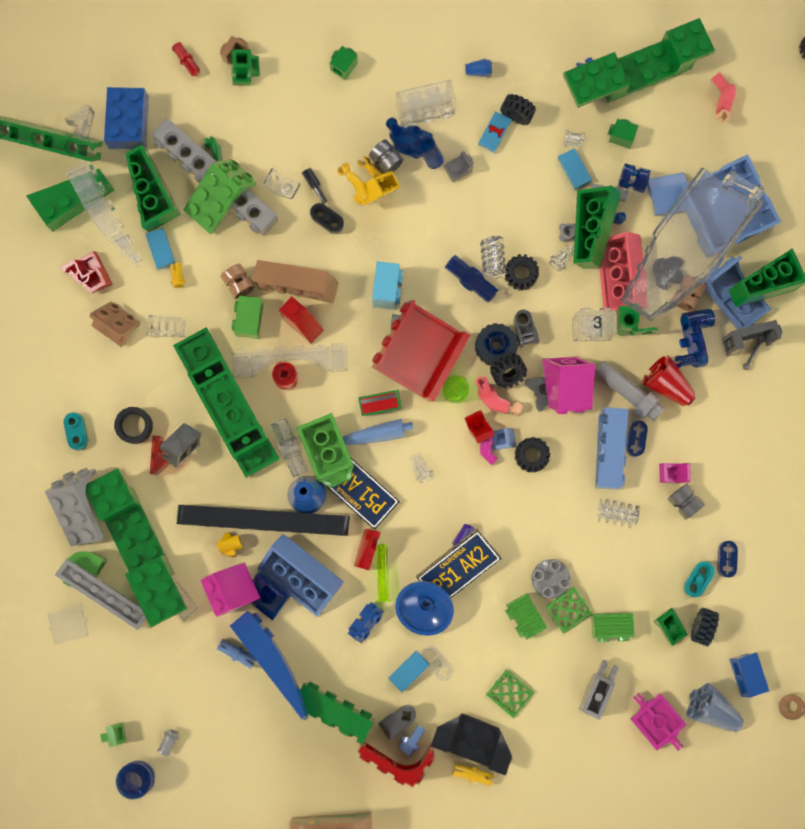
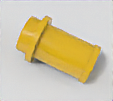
[170,263,186,288]

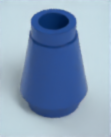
[465,58,492,77]

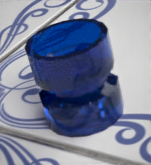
[618,163,651,193]

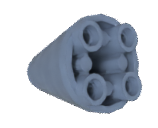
[686,683,744,732]

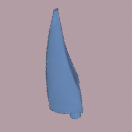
[342,419,414,445]

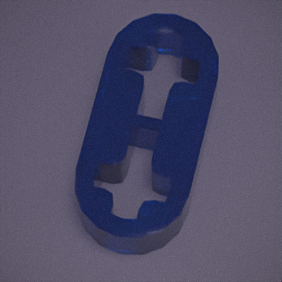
[626,420,648,457]
[717,541,738,578]

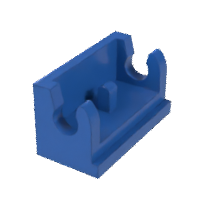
[729,652,769,698]

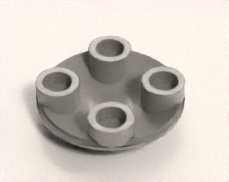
[531,559,571,598]

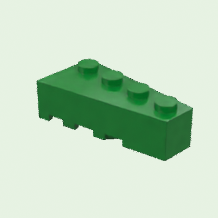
[125,144,181,232]
[573,186,621,269]

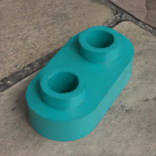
[63,412,88,451]
[683,561,715,597]

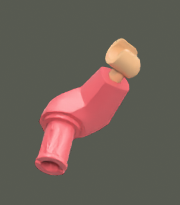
[711,72,737,124]
[476,376,524,416]

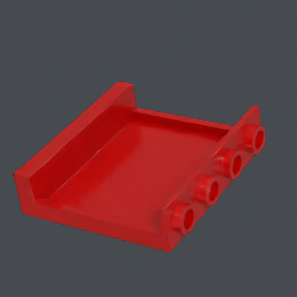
[372,300,471,402]

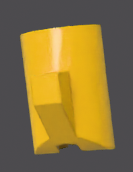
[216,531,243,558]

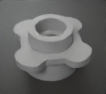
[559,223,575,242]

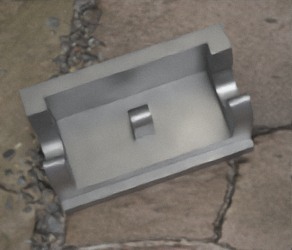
[160,423,201,468]

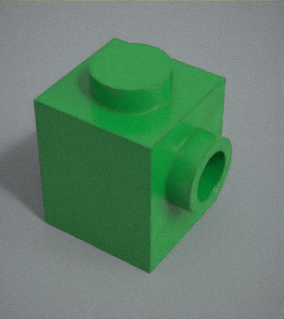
[330,46,358,80]
[607,118,639,149]

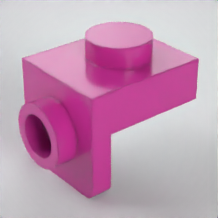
[659,463,691,484]

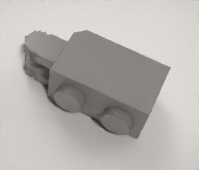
[578,659,619,720]

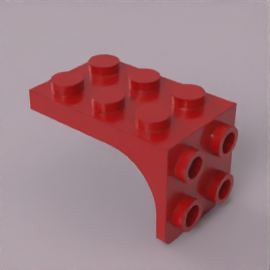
[358,741,435,788]

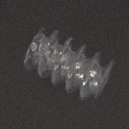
[480,235,507,279]
[597,498,640,529]

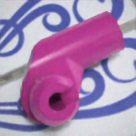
[480,437,498,466]

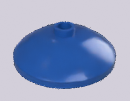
[395,581,454,636]

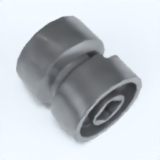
[369,139,404,173]
[668,483,705,520]

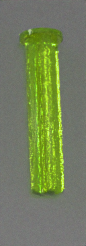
[375,544,391,603]

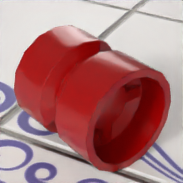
[272,362,299,391]

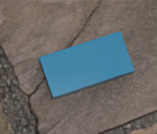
[557,148,592,190]
[145,228,175,270]
[388,650,430,692]

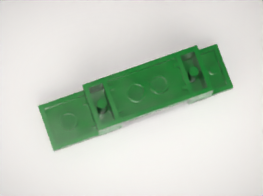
[563,18,715,108]
[173,327,280,478]
[86,468,188,628]

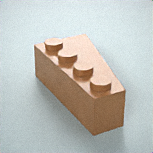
[252,260,339,304]

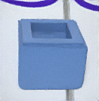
[492,428,516,450]

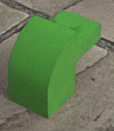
[63,551,107,587]

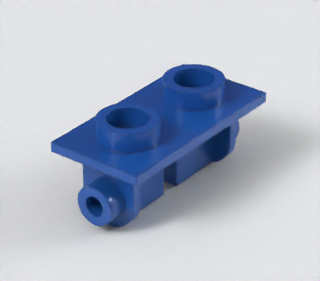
[348,602,384,643]

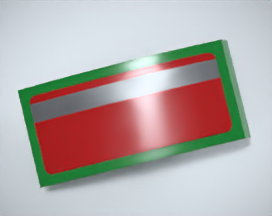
[358,389,402,416]

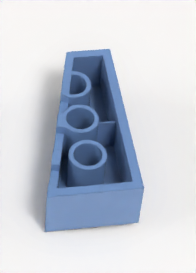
[595,407,628,490]

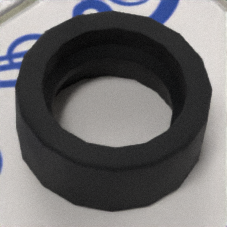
[114,407,153,444]

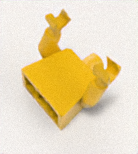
[337,156,401,206]

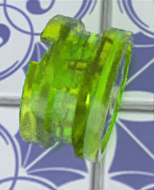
[442,375,469,404]

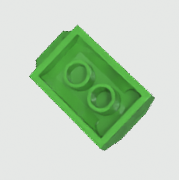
[296,413,354,488]

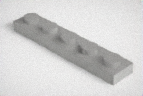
[55,558,146,630]

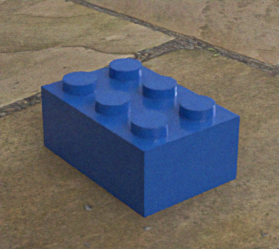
[104,87,149,149]

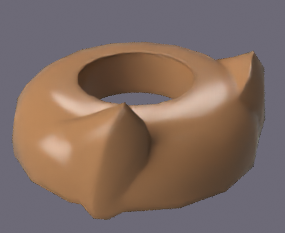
[779,694,805,720]

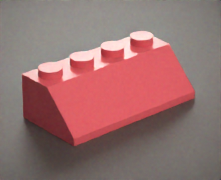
[599,232,649,314]

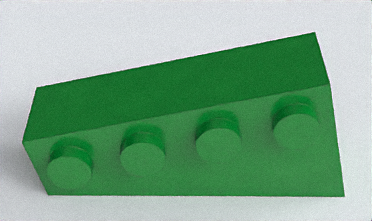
[26,169,115,232]
[728,248,805,307]
[300,681,374,745]

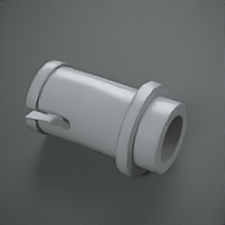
[157,729,179,756]

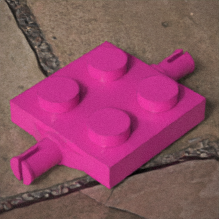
[630,693,687,751]

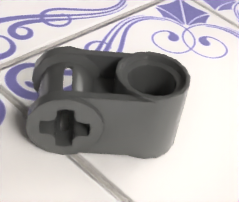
[513,309,539,348]
[378,705,416,740]

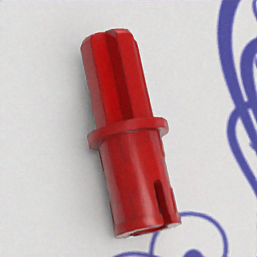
[172,42,200,77]

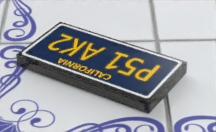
[321,457,400,530]
[416,528,502,598]

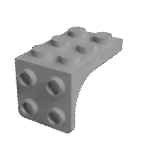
[45,468,104,546]

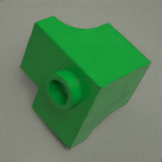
[231,50,260,85]

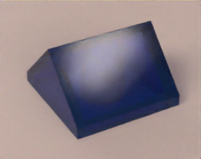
[251,572,292,621]

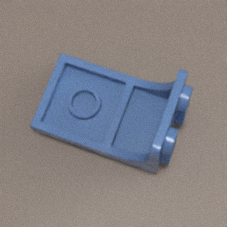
[705,256,771,330]

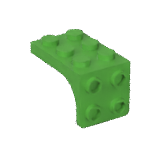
[183,159,257,234]

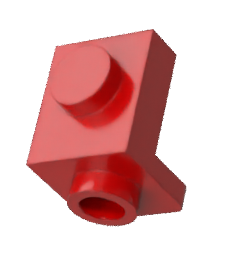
[464,410,495,444]

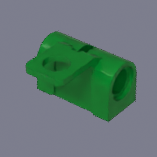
[612,304,658,336]

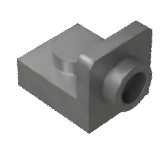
[444,151,474,182]

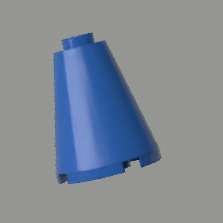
[288,476,326,513]

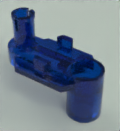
[386,117,444,169]
[675,308,715,368]

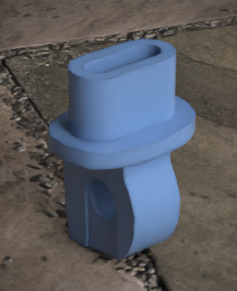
[398,725,425,757]

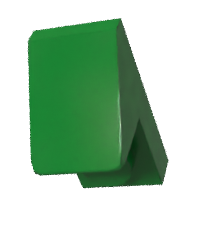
[653,608,688,646]

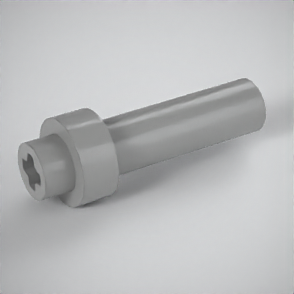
[594,361,665,421]

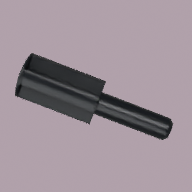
[302,168,327,204]

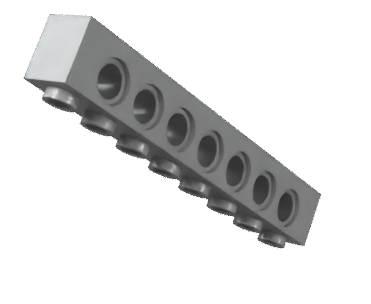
[152,118,278,236]

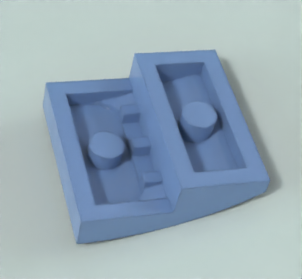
[647,172,687,216]

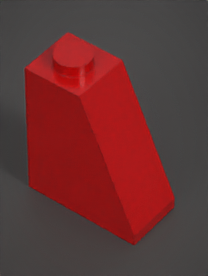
[279,296,323,344]

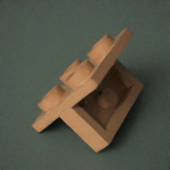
[89,302,141,347]

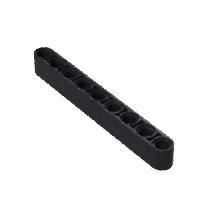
[176,505,350,536]

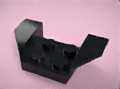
[431,713,512,776]

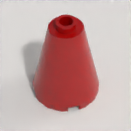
[642,355,695,406]

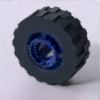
[475,323,518,366]

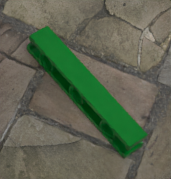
[0,115,103,162]

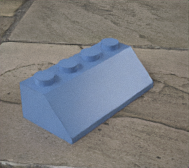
[257,534,344,617]

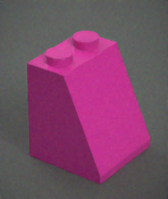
[542,356,595,414]
[200,562,260,617]

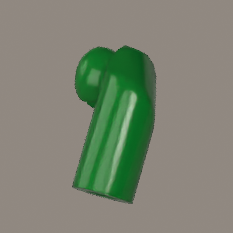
[204,136,222,161]

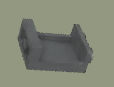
[722,320,782,357]

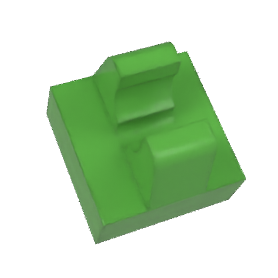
[100,722,127,747]

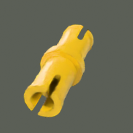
[452,763,494,787]

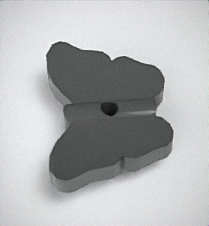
[525,377,549,412]

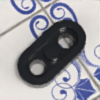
[310,203,344,234]

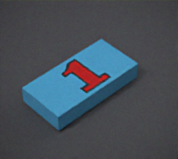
[478,111,512,153]

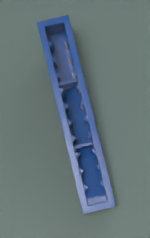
[230,610,309,720]

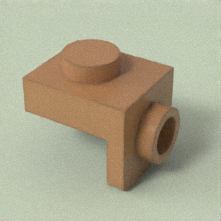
[220,36,249,65]

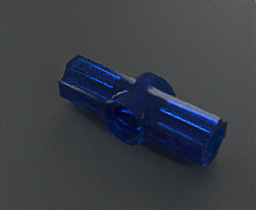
[445,255,499,303]

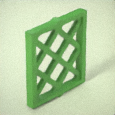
[545,587,592,634]
[486,669,534,718]

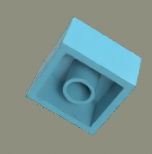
[372,261,403,310]

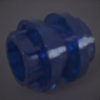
[116,760,155,799]

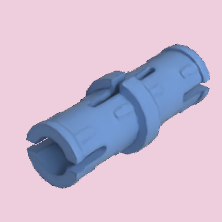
[216,639,256,669]

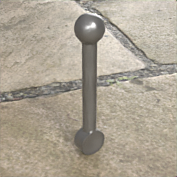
[743,336,766,370]

